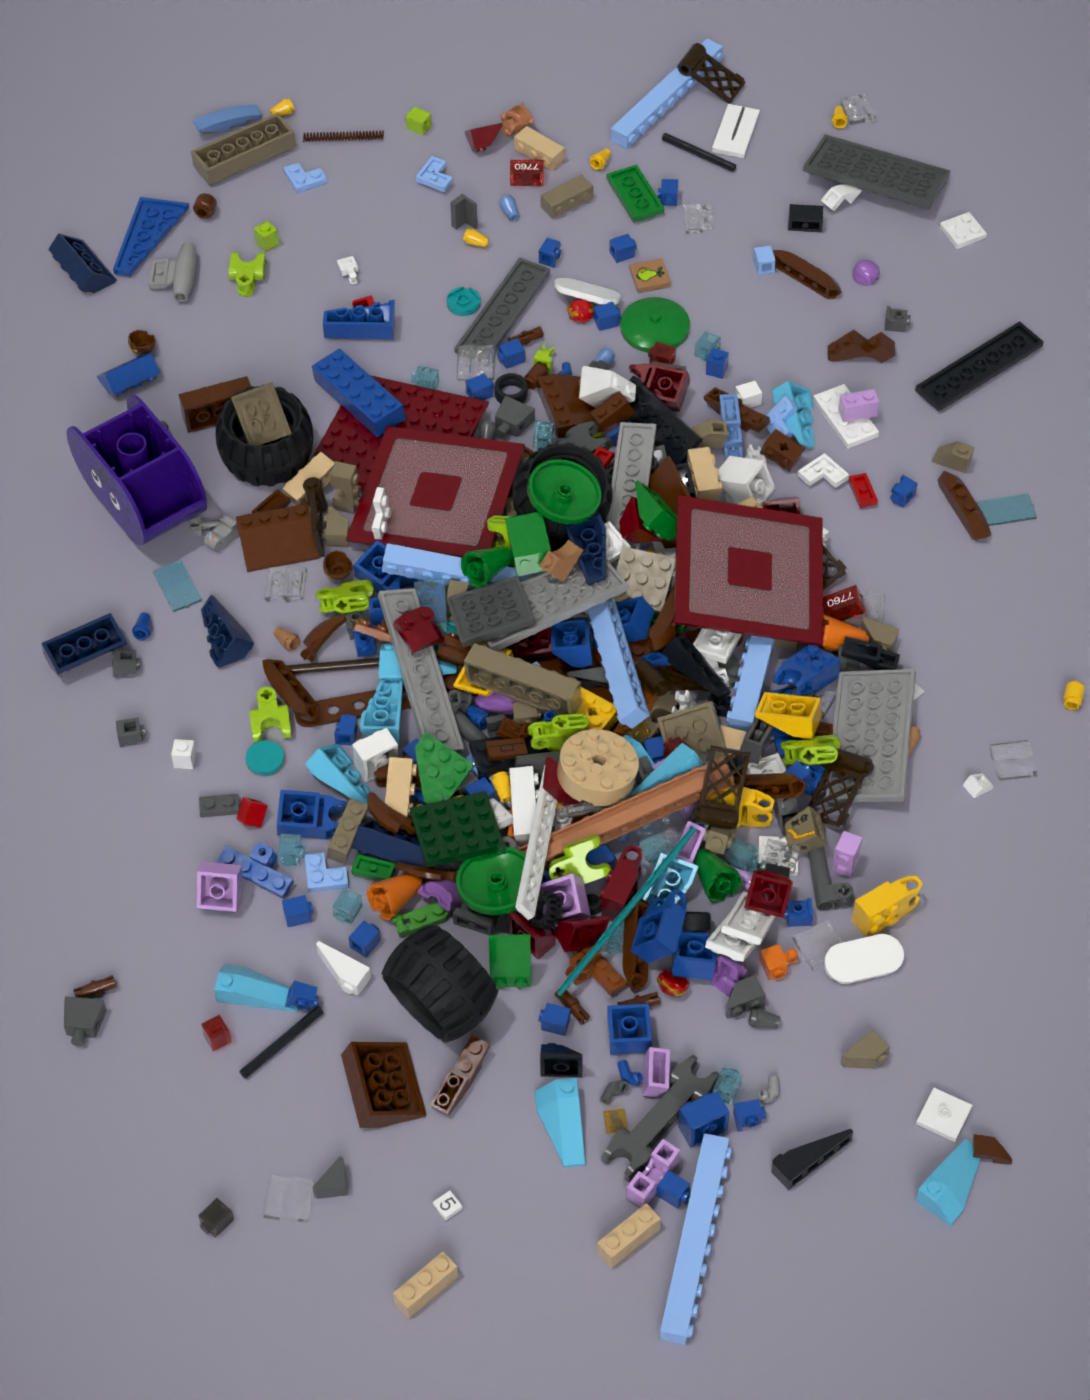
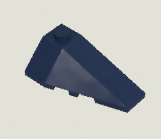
[565,514,606,586]
[201,595,254,668]

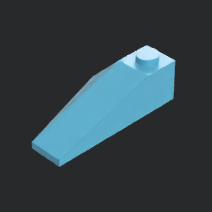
[772,381,814,449]
[379,642,457,678]
[360,678,403,745]
[305,744,371,804]
[643,853,699,906]
[535,1078,585,1168]
[916,1139,981,1226]

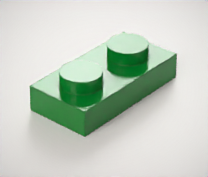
[351,854,395,881]

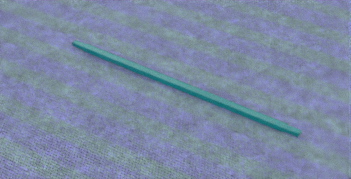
[557,826,697,996]

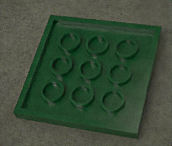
[409,791,505,868]

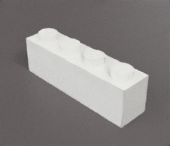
[509,766,539,846]

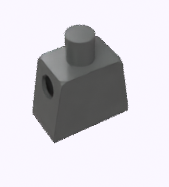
[495,396,535,438]
[64,996,107,1046]

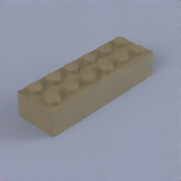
[191,113,296,185]
[464,643,582,715]

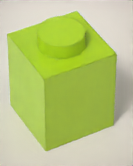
[405,107,432,135]
[254,220,279,252]

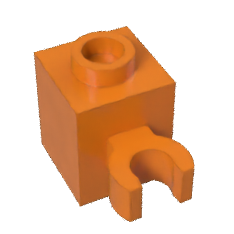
[759,944,799,980]

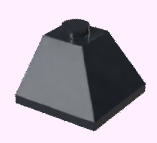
[540,1043,583,1078]

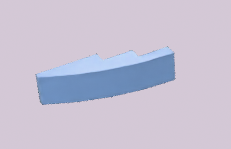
[193,104,262,133]
[719,394,743,461]

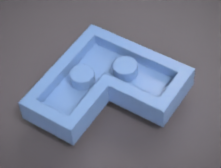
[415,156,453,193]
[283,162,327,193]
[766,395,797,438]
[305,852,348,892]

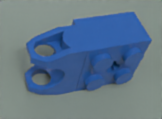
[353,540,425,593]
[773,644,841,696]
[277,790,348,839]
[631,888,687,964]

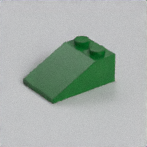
[635,480,677,541]
[505,511,551,576]
[489,934,531,989]

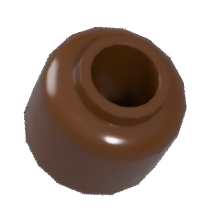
[193,193,217,219]

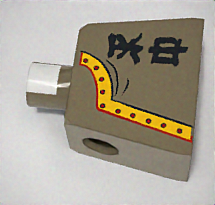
[779,806,827,854]

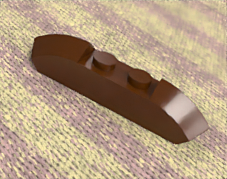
[773,250,842,299]
[937,471,991,540]
[648,585,678,652]
[262,659,320,721]
[733,773,807,798]
[622,895,650,991]

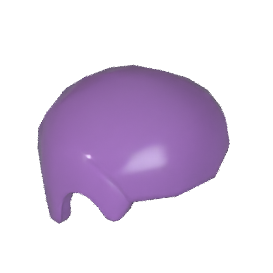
[852,260,880,285]

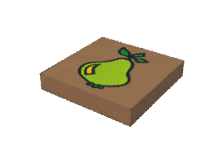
[629,258,671,293]

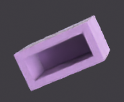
[838,389,879,422]
[675,821,706,864]
[832,831,863,877]
[642,1047,670,1098]

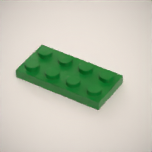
[606,164,664,222]

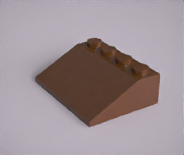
[537,373,605,438]
[649,456,691,549]
[236,503,320,572]
[341,1042,426,1128]

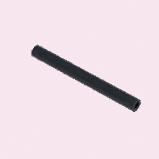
[662,133,737,172]
[239,1006,324,1079]

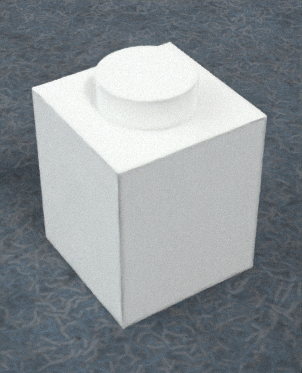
[735,381,762,408]
[171,739,196,769]

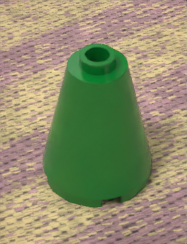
[461,546,513,587]
[693,849,742,902]

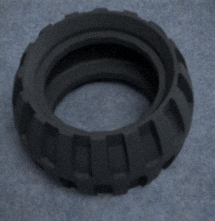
[215,385,314,487]
[512,443,613,546]
[381,925,498,1042]

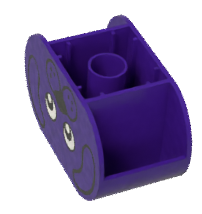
[67,394,207,546]

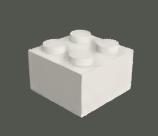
[352,728,399,782]

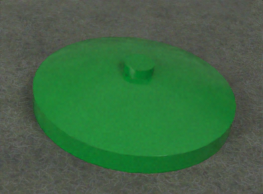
[620,297,690,353]
[527,459,602,524]
[456,846,526,915]

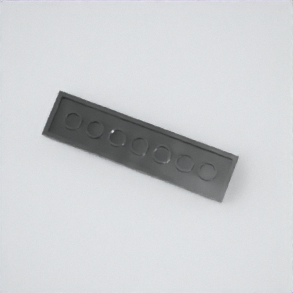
[454,258,550,365]

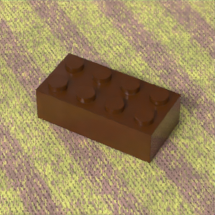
[178,376,251,433]

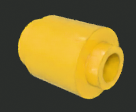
[1063,681,1085,710]

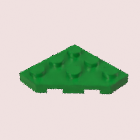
[415,732,474,804]

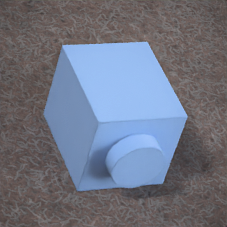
[753,245,775,274]

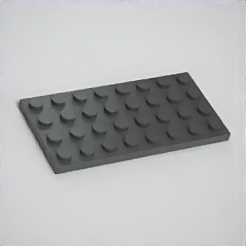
[803,134,950,208]

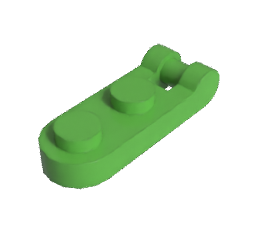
[392,902,449,937]

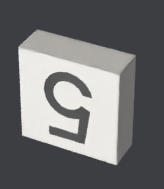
[432,1191,463,1221]

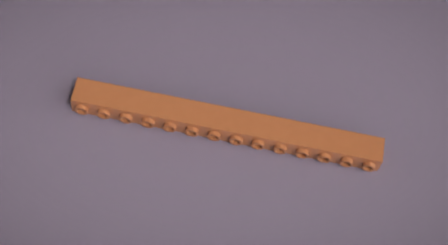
[515,757,735,870]

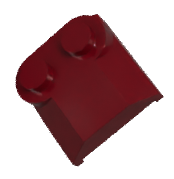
[393,606,445,654]
[744,870,793,918]

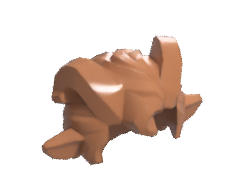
[501,103,534,137]

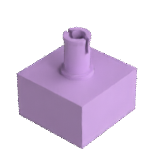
[197,861,242,912]
[540,874,591,927]

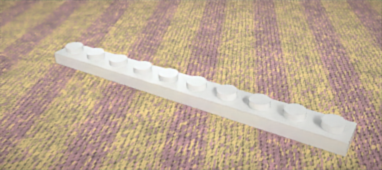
[515,766,557,920]

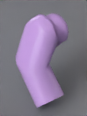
[735,868,753,890]

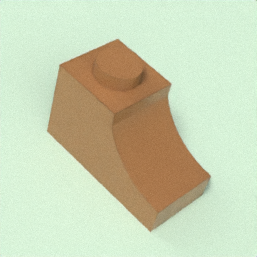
[539,540,584,582]

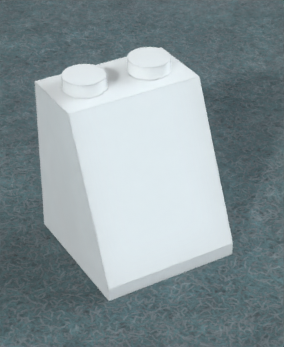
[579,366,636,408]
[718,456,775,506]

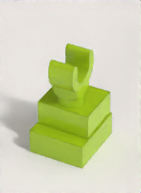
[533,344,554,373]

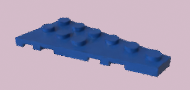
[113,197,189,276]

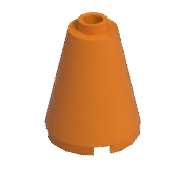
[818,615,869,652]
[366,873,423,920]

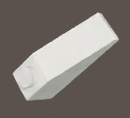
[316,941,371,996]

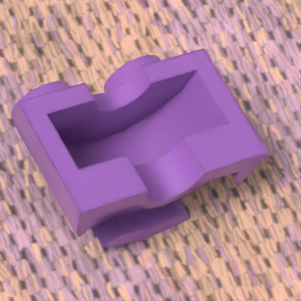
[417,878,462,912]
[711,954,747,998]

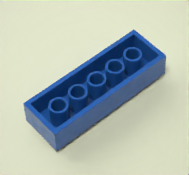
[311,348,406,438]

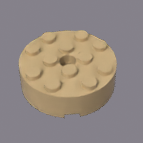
[557,729,639,806]

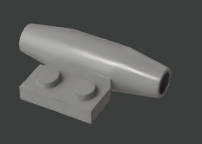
[148,242,196,302]

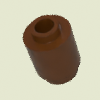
[524,364,548,390]

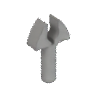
[189,516,220,536]

